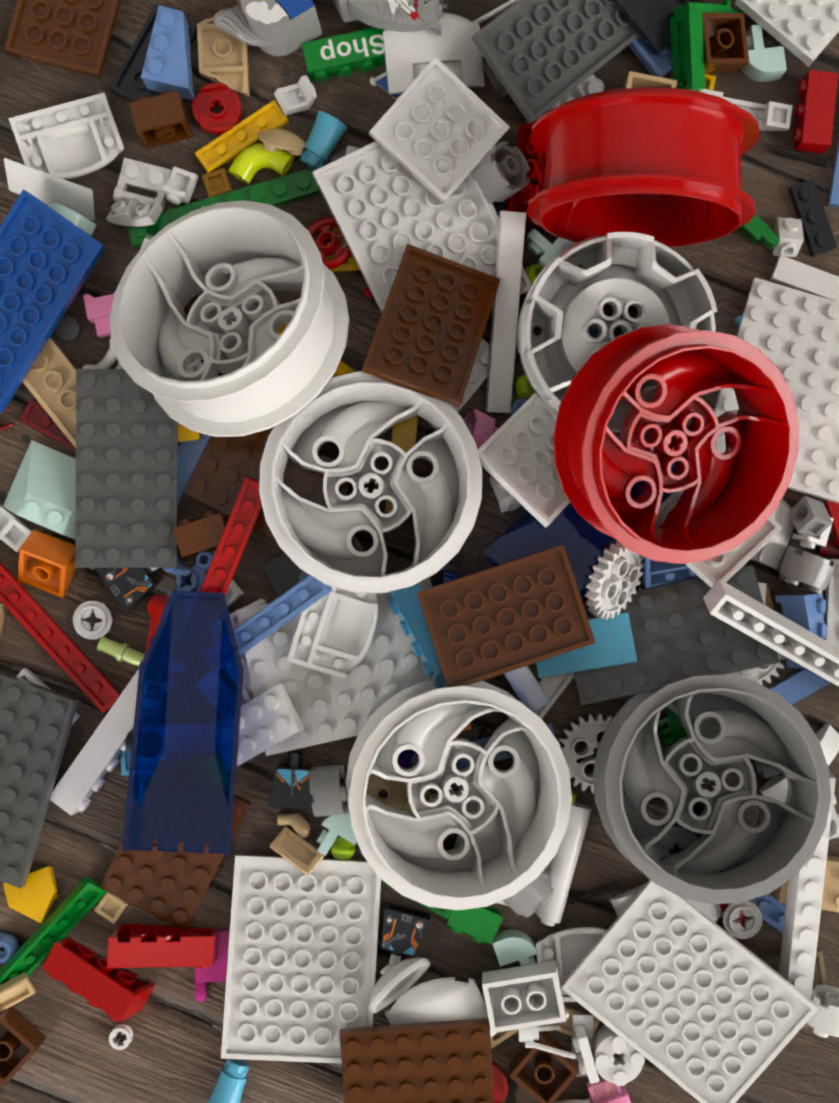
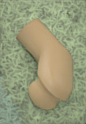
[277,813,311,838]

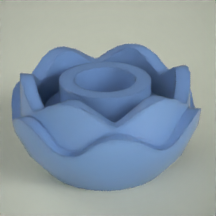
[0,932,19,964]

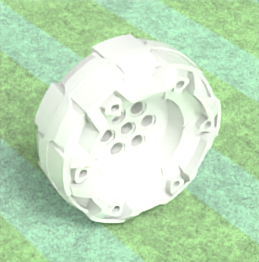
[517,232,717,432]

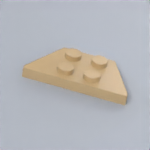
[197,2,250,97]

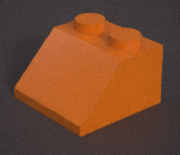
[18,530,76,598]

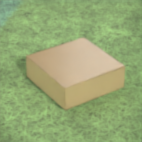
[94,892,129,924]

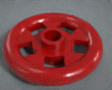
[307,216,352,270]

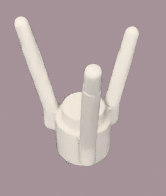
[518,1013,576,1059]

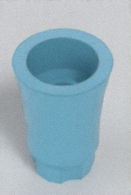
[299,111,348,170]
[207,1059,250,1103]

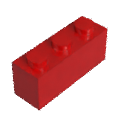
[792,70,838,154]

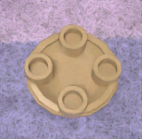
[258,128,306,155]

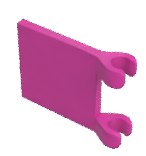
[195,930,230,1002]

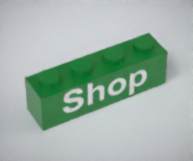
[302,27,386,82]

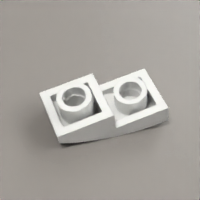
[106,199,163,226]

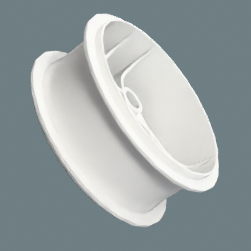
[110,200,350,437]
[259,371,482,594]
[345,679,572,910]

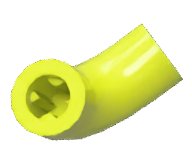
[228,143,295,185]

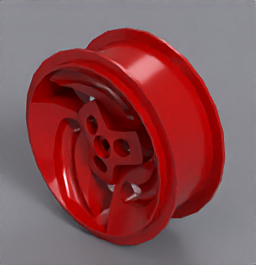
[527,87,760,247]
[553,324,799,564]

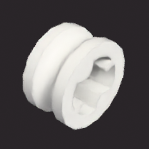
[109,1023,133,1050]

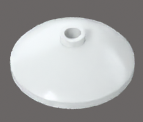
[369,957,430,1014]

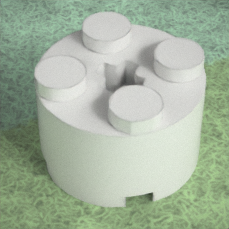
[807,984,839,1038]
[591,1025,645,1086]

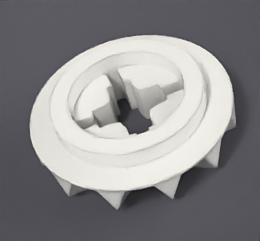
[73,601,113,640]
[722,900,763,939]

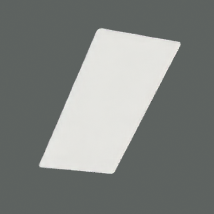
[4,158,95,221]

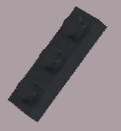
[788,179,837,257]

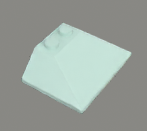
[3,440,76,539]

